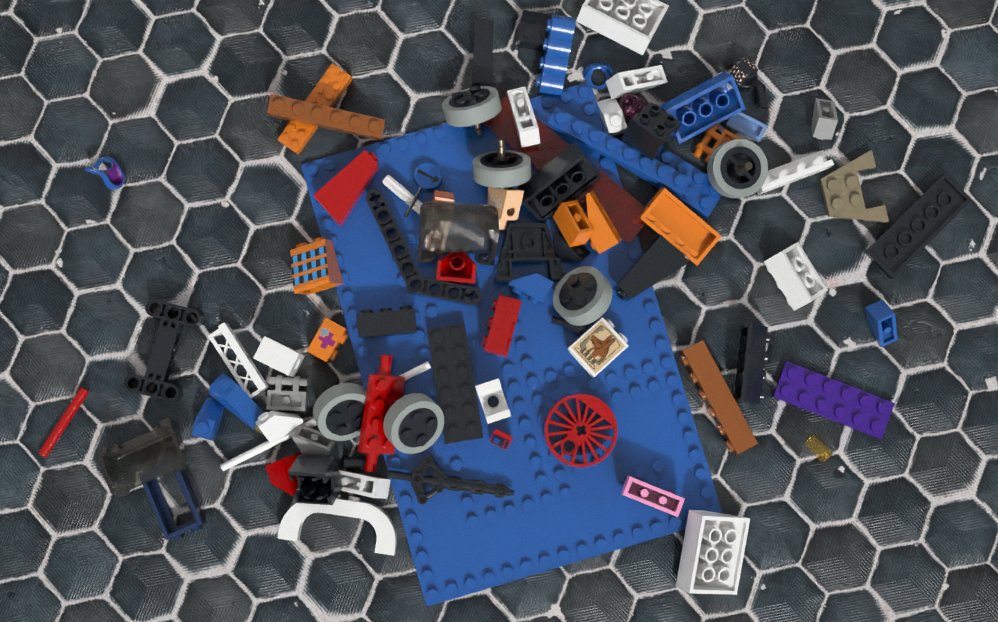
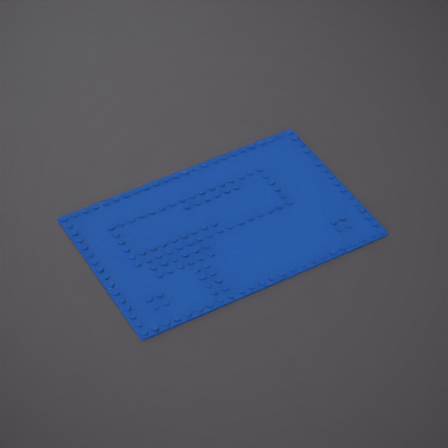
[302,82,722,606]

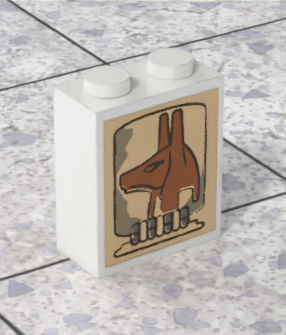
[567,317,628,378]

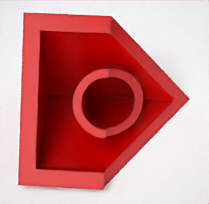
[436,246,477,284]
[265,452,302,496]

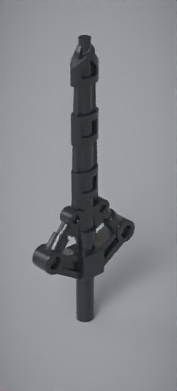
[388,455,514,504]

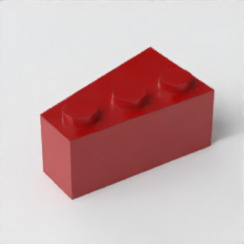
[482,295,522,358]

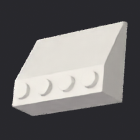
[576,0,669,55]
[676,510,750,595]

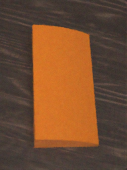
[639,187,722,266]

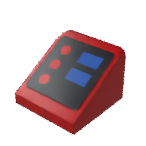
[490,429,513,449]

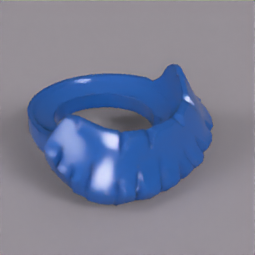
[582,62,614,90]

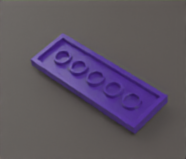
[772,361,895,439]

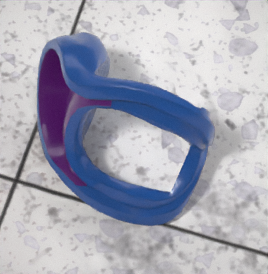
[84,157,125,190]

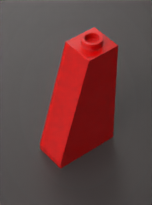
[313,150,379,227]

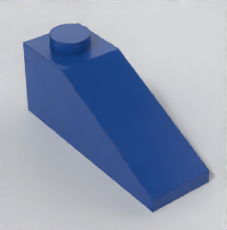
[209,373,264,430]

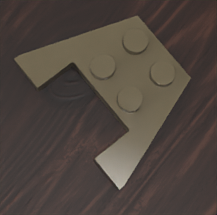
[819,150,889,223]

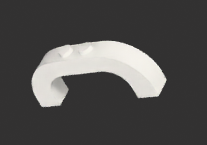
[278,494,397,556]

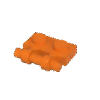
[693,124,741,164]

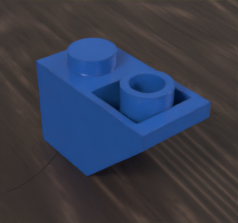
[509,273,554,305]

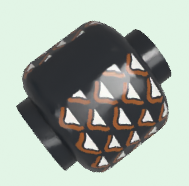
[730,58,758,86]

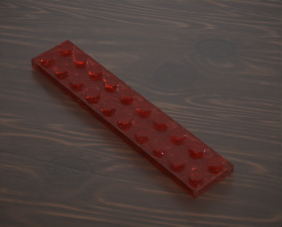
[483,94,646,244]

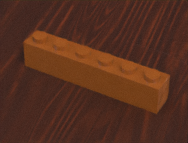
[267,94,385,140]
[680,340,758,454]

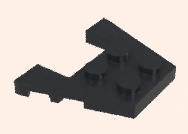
[494,223,566,282]

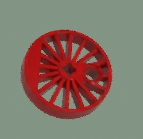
[544,393,618,468]

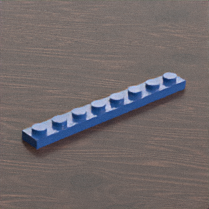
[547,107,692,197]

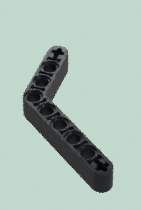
[366,189,481,306]

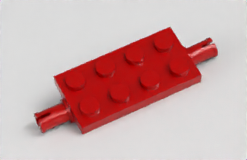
[358,354,405,472]

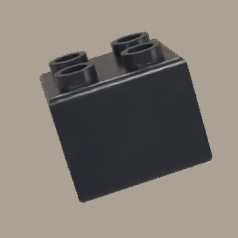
[622,102,681,160]
[288,454,343,505]

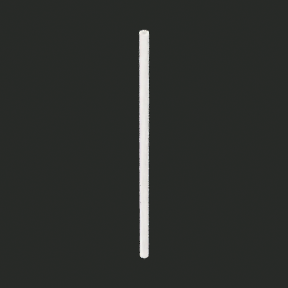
[220,361,431,471]

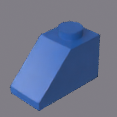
[865,299,898,347]
[191,397,225,440]

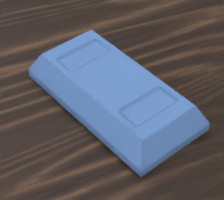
[726,112,768,142]

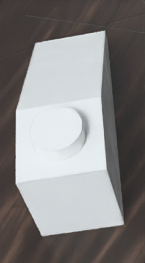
[606,65,668,99]
[507,87,540,147]
[339,470,391,499]

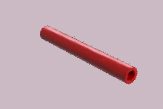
[38,387,89,458]

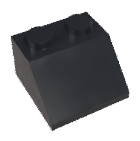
[517,10,552,52]

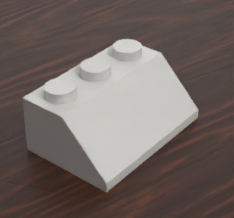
[764,242,828,311]

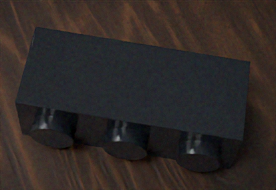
[356,306,418,339]

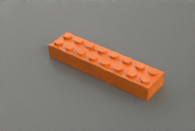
[277,63,353,155]

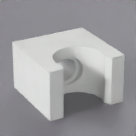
[253,336,305,377]
[475,378,511,424]

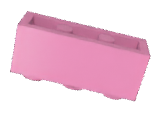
[620,475,685,517]

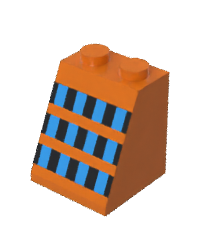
[290,237,344,295]

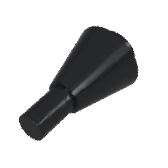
[551,316,587,336]

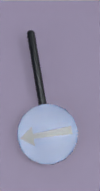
[404,163,442,217]

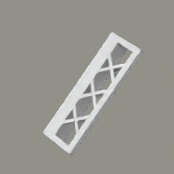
[757,150,834,195]
[208,322,269,399]

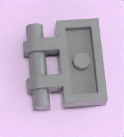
[266,375,308,411]

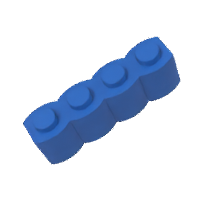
[536,14,576,95]

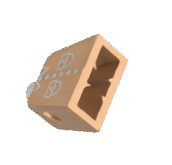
[487,187,524,230]

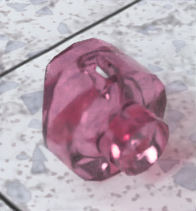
[618,93,646,122]

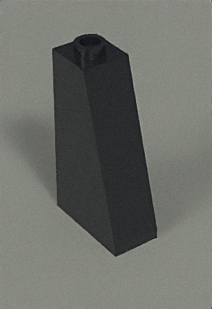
[613,235,689,301]

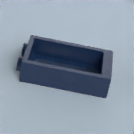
[139,458,206,541]

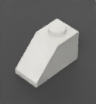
[597,98,627,137]
[255,411,304,445]

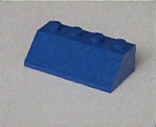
[660,72,746,144]

